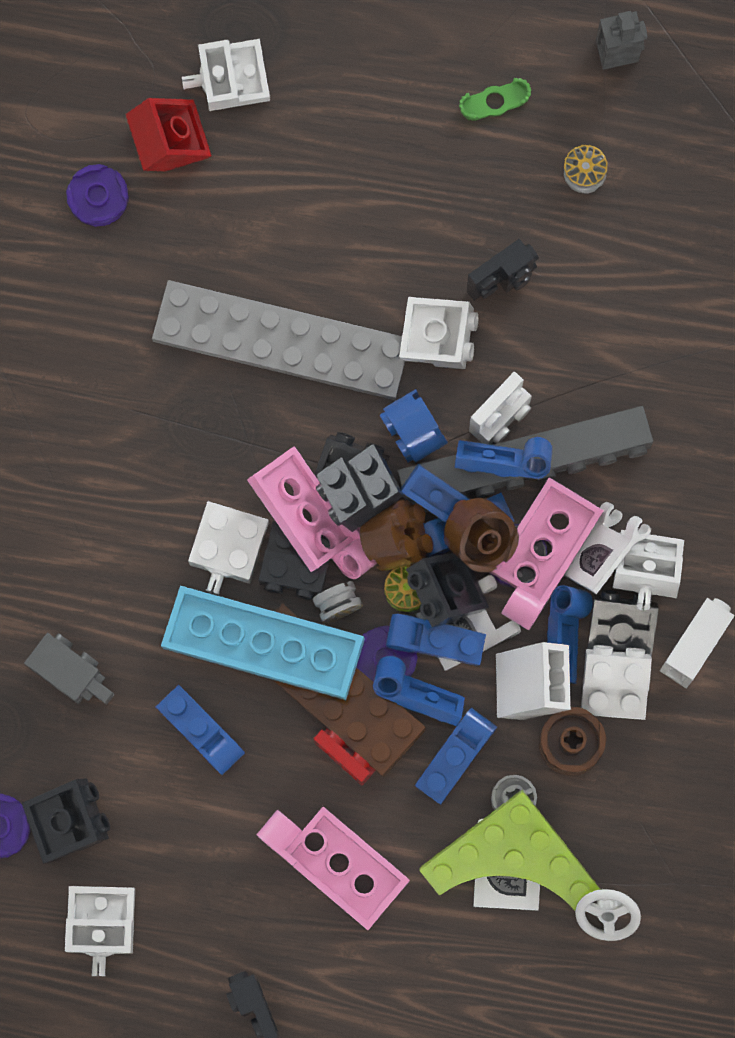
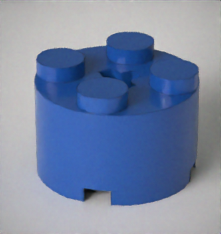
[380,389,448,463]

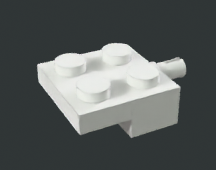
[182,39,270,111]
[188,501,269,595]
[613,530,684,611]
[65,886,135,976]

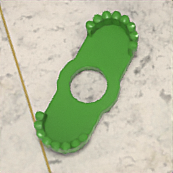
[459,78,531,121]

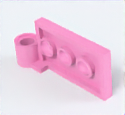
[247,446,377,579]
[490,477,604,630]
[256,807,410,930]

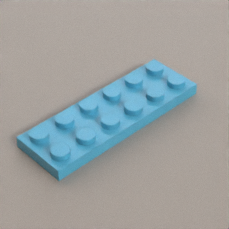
[161,586,365,700]

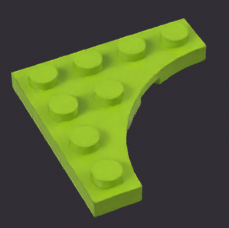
[419,789,601,911]

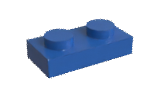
[401,464,470,522]

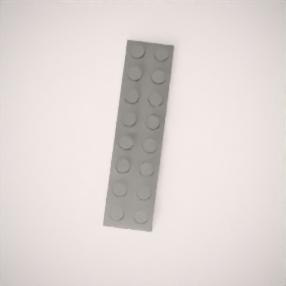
[152,280,405,400]

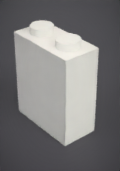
[660,598,735,688]
[496,642,571,720]

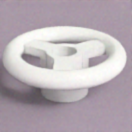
[575,889,641,941]

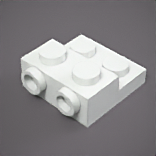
[399,297,478,369]
[469,372,531,445]
[581,645,652,720]

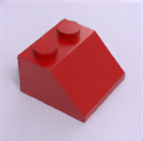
[125,98,212,171]

